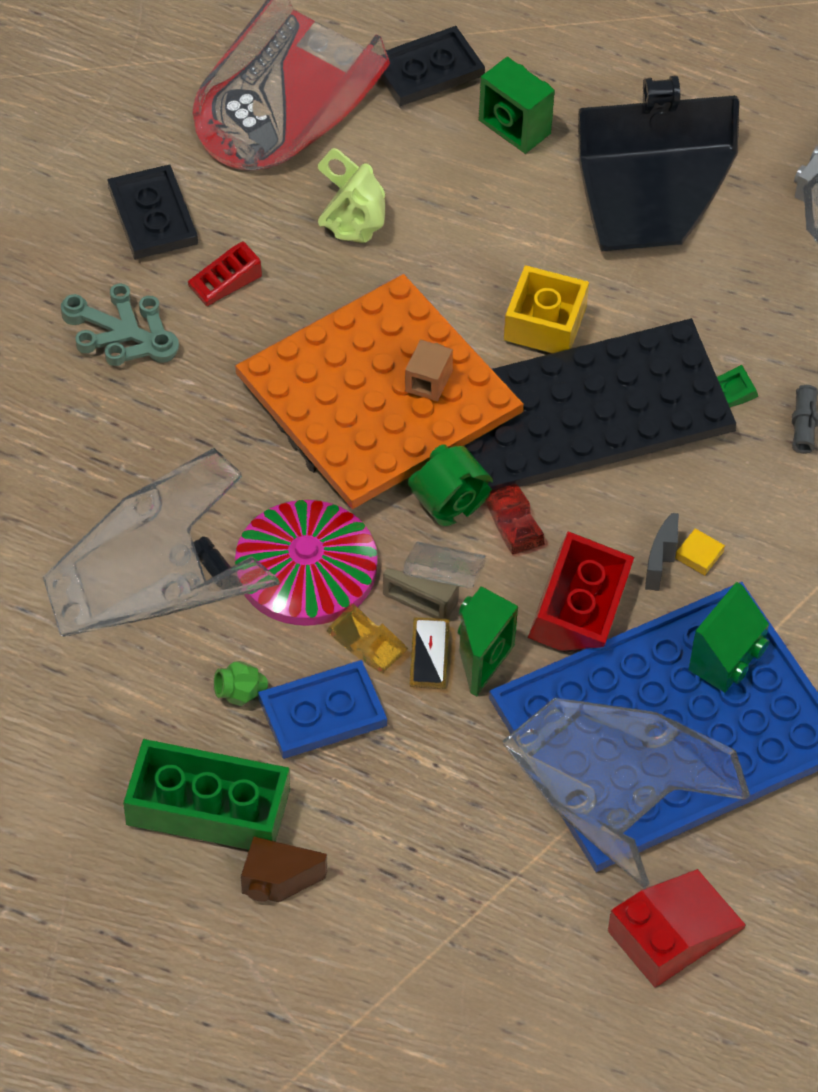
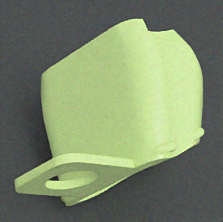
[318,148,385,243]

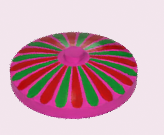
[235,500,377,626]

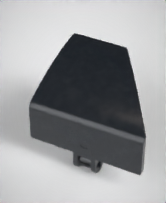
[578,75,740,251]

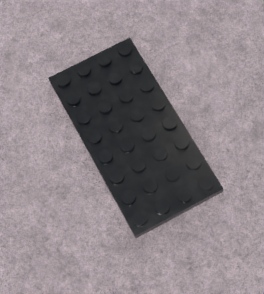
[464,318,736,495]

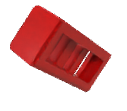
[188,241,262,306]

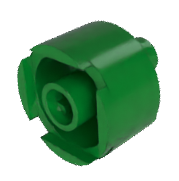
[408,444,493,526]

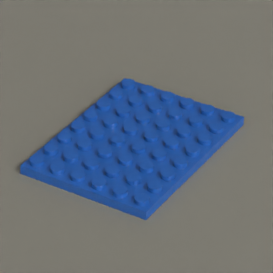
[489,582,818,872]

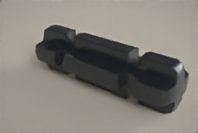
[192,536,242,596]

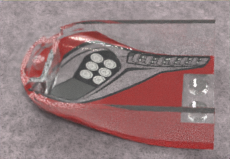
[193,0,390,170]

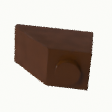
[241,837,327,903]

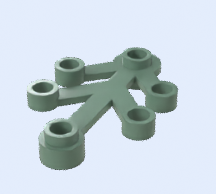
[61,283,179,366]

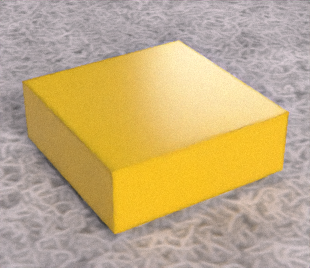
[675,528,725,576]

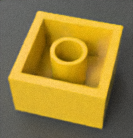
[504,265,589,353]

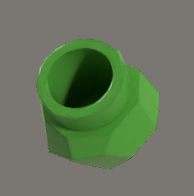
[214,661,268,706]

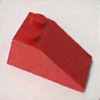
[608,869,746,988]

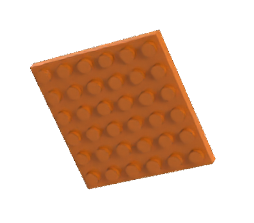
[235,274,523,510]

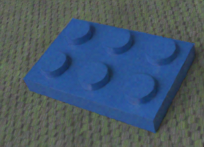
[258,660,387,759]

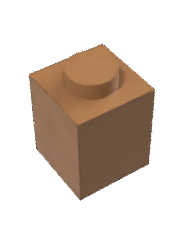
[405,339,453,401]

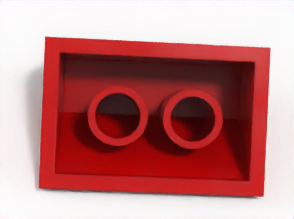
[527,531,635,651]

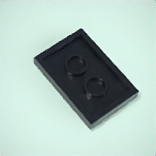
[375,26,485,106]
[107,164,198,260]

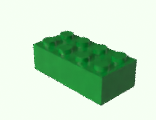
[123,739,290,850]

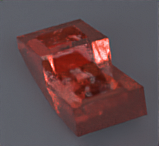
[485,484,545,555]

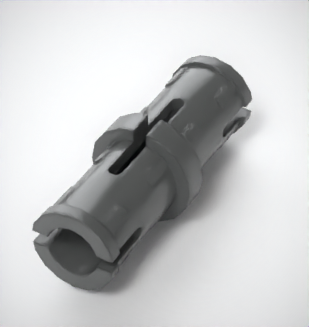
[792,385,818,454]

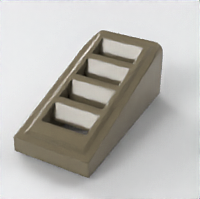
[383,568,460,622]

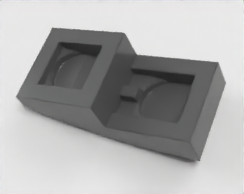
[645,513,679,591]

